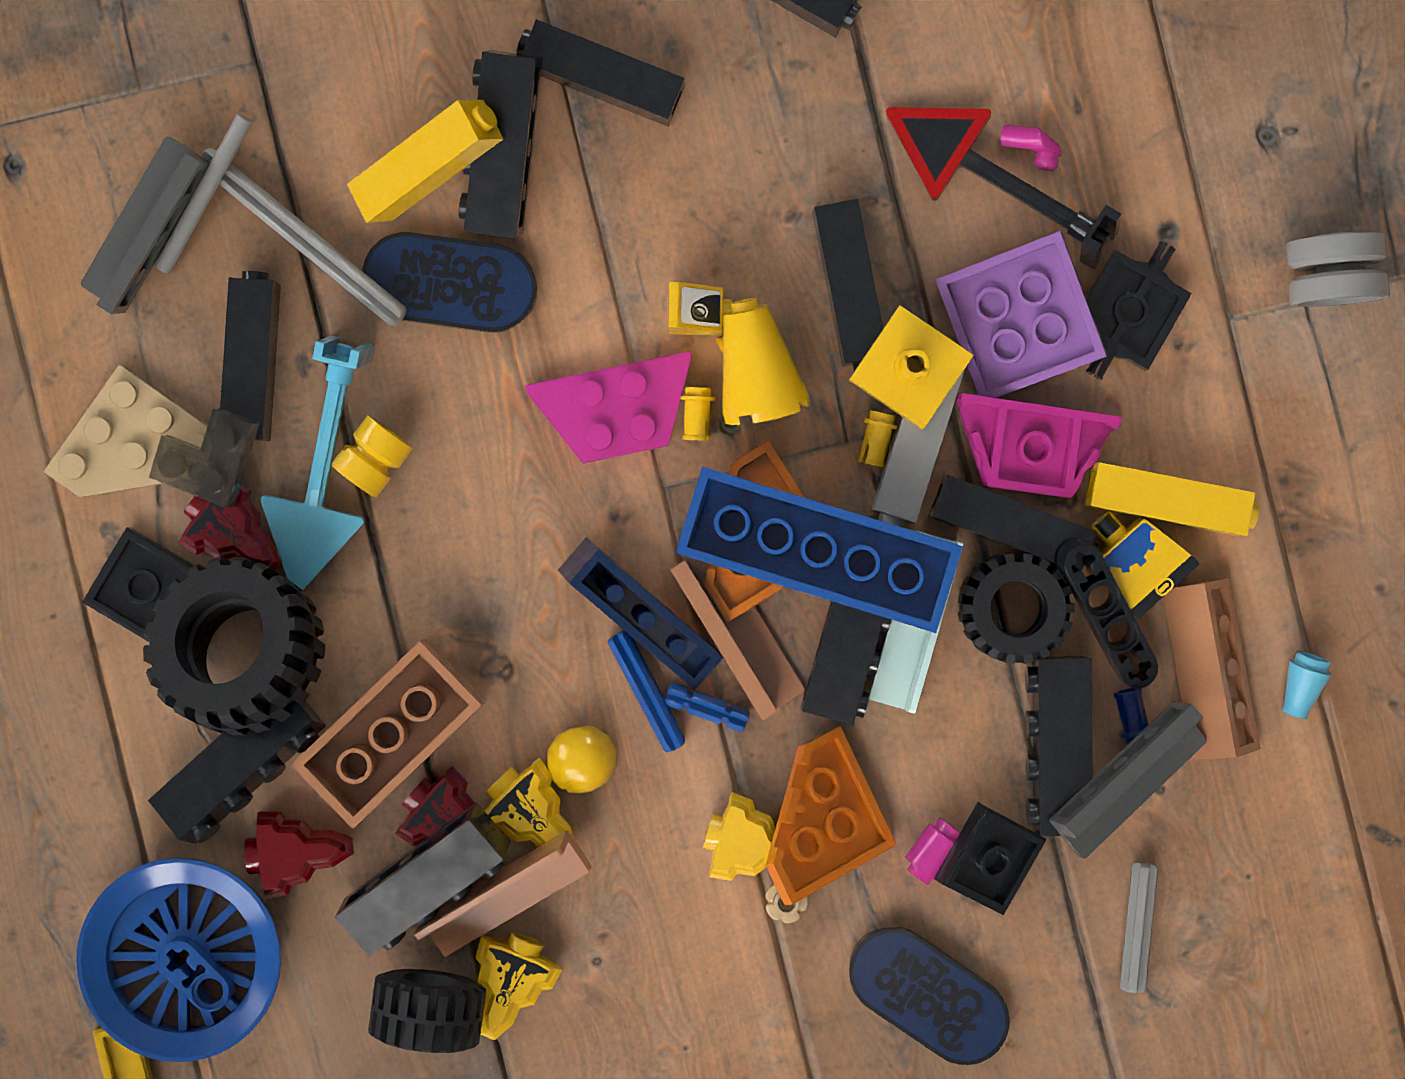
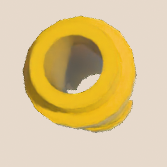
[680,387,715,441]
[857,410,898,467]

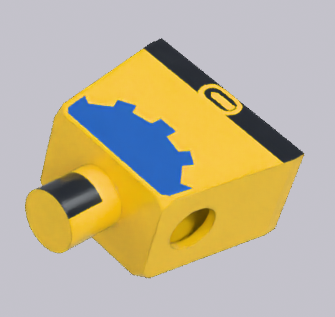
[1090,511,1200,620]

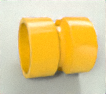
[331,415,414,498]

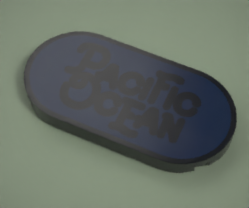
[362,232,537,333]
[849,927,1010,1065]

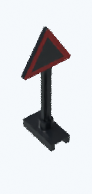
[886,107,1122,270]

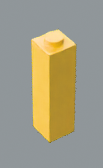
[347,100,504,223]
[1083,462,1259,536]

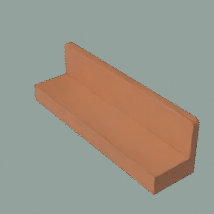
[670,557,805,721]
[1163,577,1261,760]
[413,830,592,957]

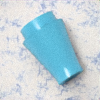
[1282,651,1332,719]

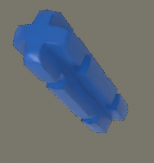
[665,683,750,732]

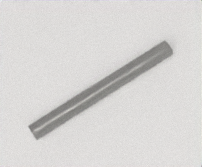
[155,113,253,274]

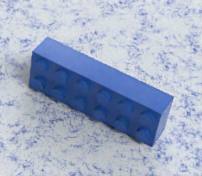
[676,467,963,633]

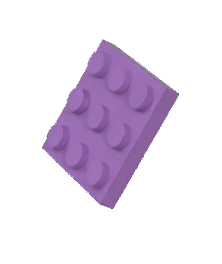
[936,231,1108,398]

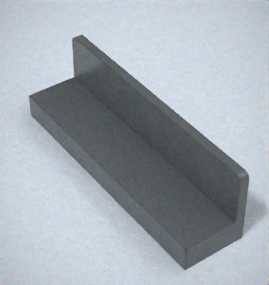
[81,137,210,314]
[1049,701,1206,859]

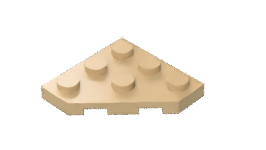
[43,364,230,497]

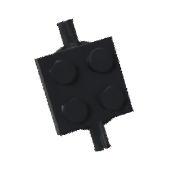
[1086,241,1192,380]

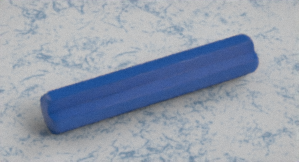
[608,631,685,752]

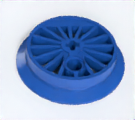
[76,858,281,1062]

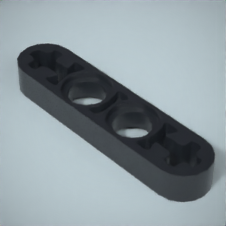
[1057,538,1159,688]

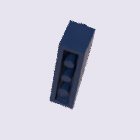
[558,537,723,690]

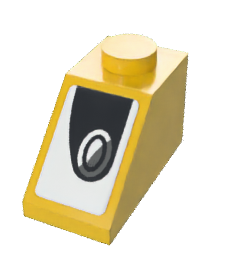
[668,282,732,336]

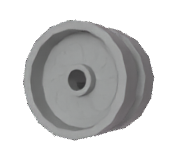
[1285,232,1390,307]

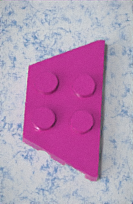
[525,351,692,464]
[956,393,1122,498]

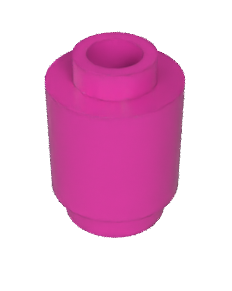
[905,817,960,885]

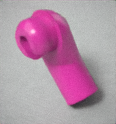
[1001,125,1062,171]

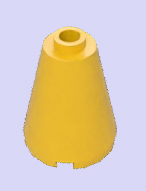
[722,298,811,425]

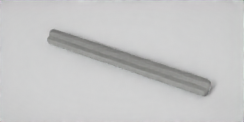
[201,148,407,326]

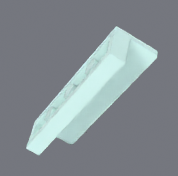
[869,530,963,714]

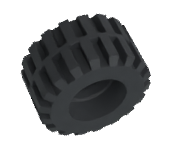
[958,553,1075,664]
[368,969,486,1053]

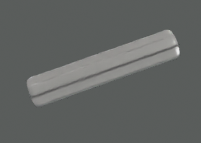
[1119,862,1158,993]

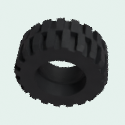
[143,557,325,735]

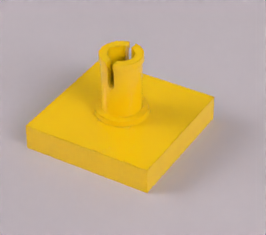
[849,305,974,430]

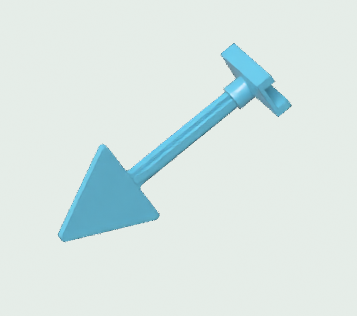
[260,335,375,591]

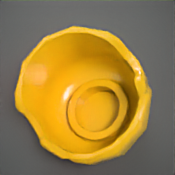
[546,725,617,794]

